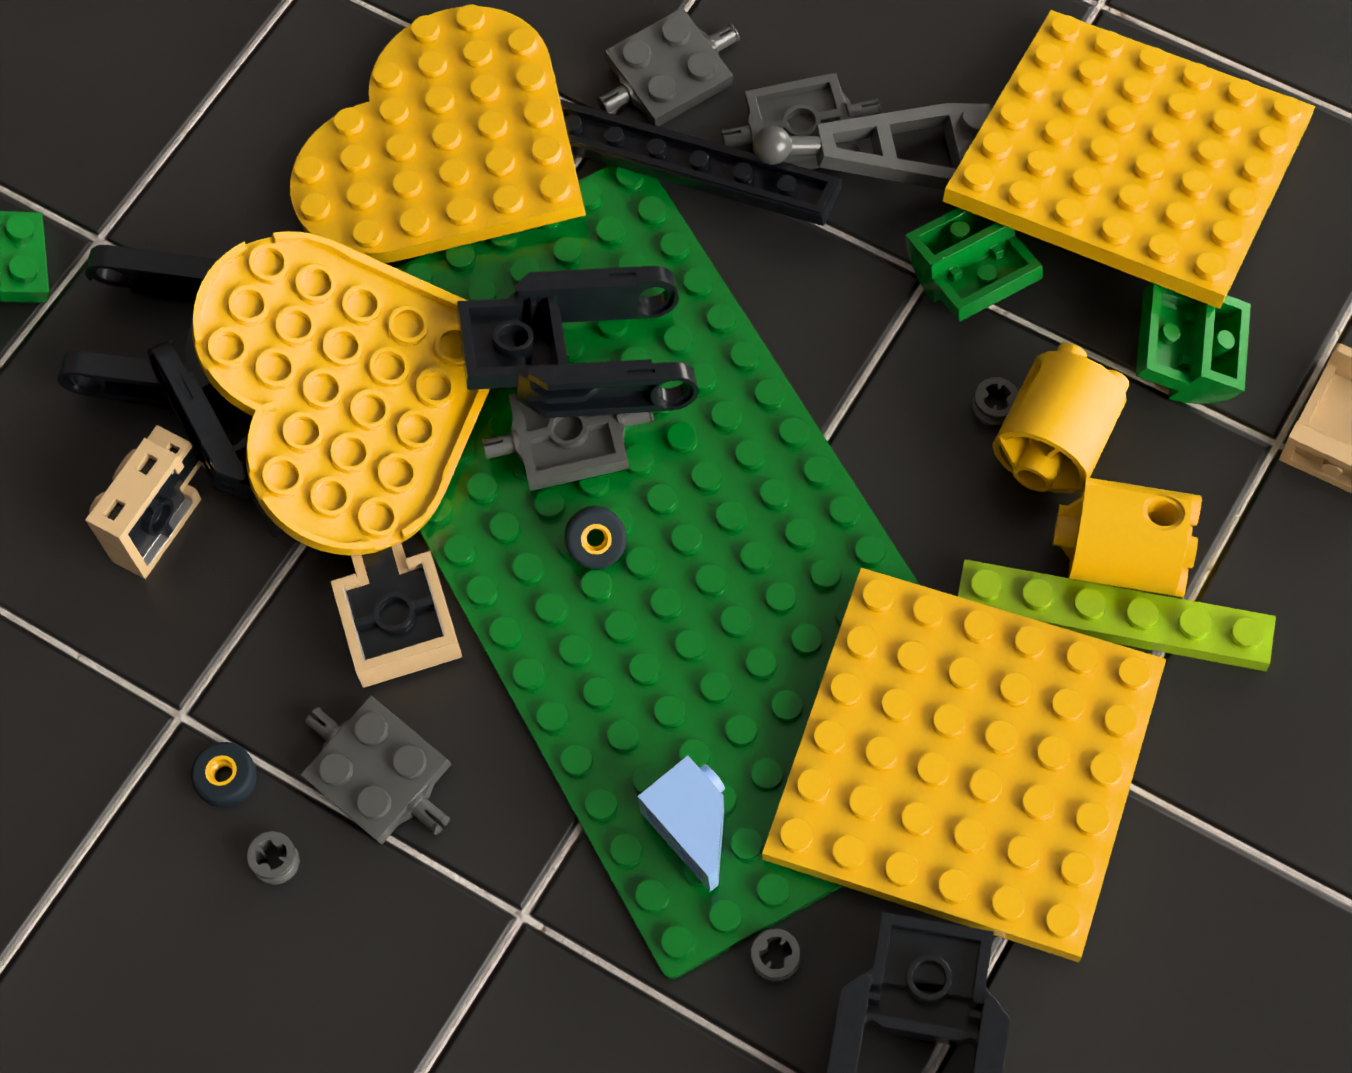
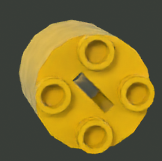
[992,343,1129,493]
[1053,477,1202,598]

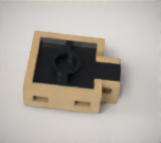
[85,425,202,579]
[331,542,463,688]

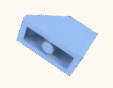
[638,755,725,892]

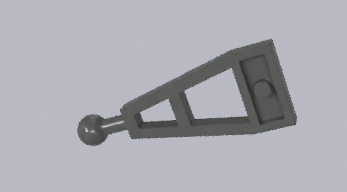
[753,103,991,190]

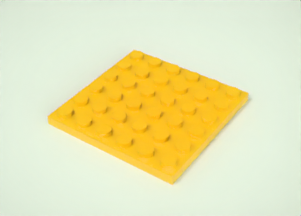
[943,10,1315,309]
[762,568,1166,963]

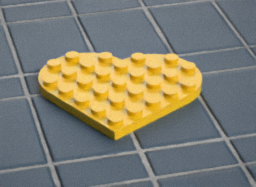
[290,4,586,263]
[192,232,490,555]

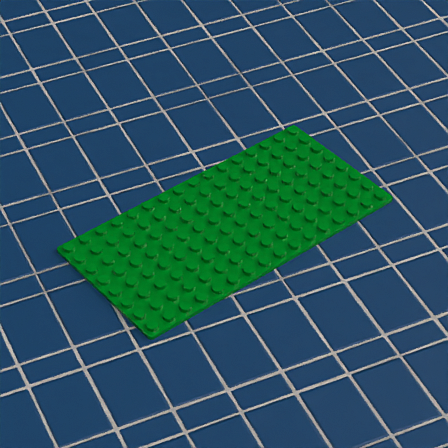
[396,165,920,979]

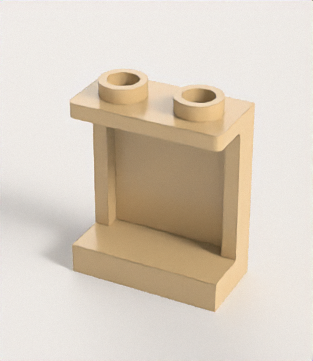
[1279,343,1352,493]

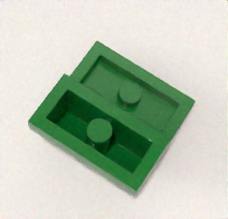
[905,208,1043,322]
[0,211,49,303]
[1136,283,1251,404]

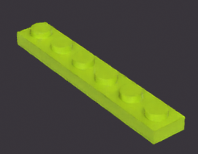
[958,559,1276,671]

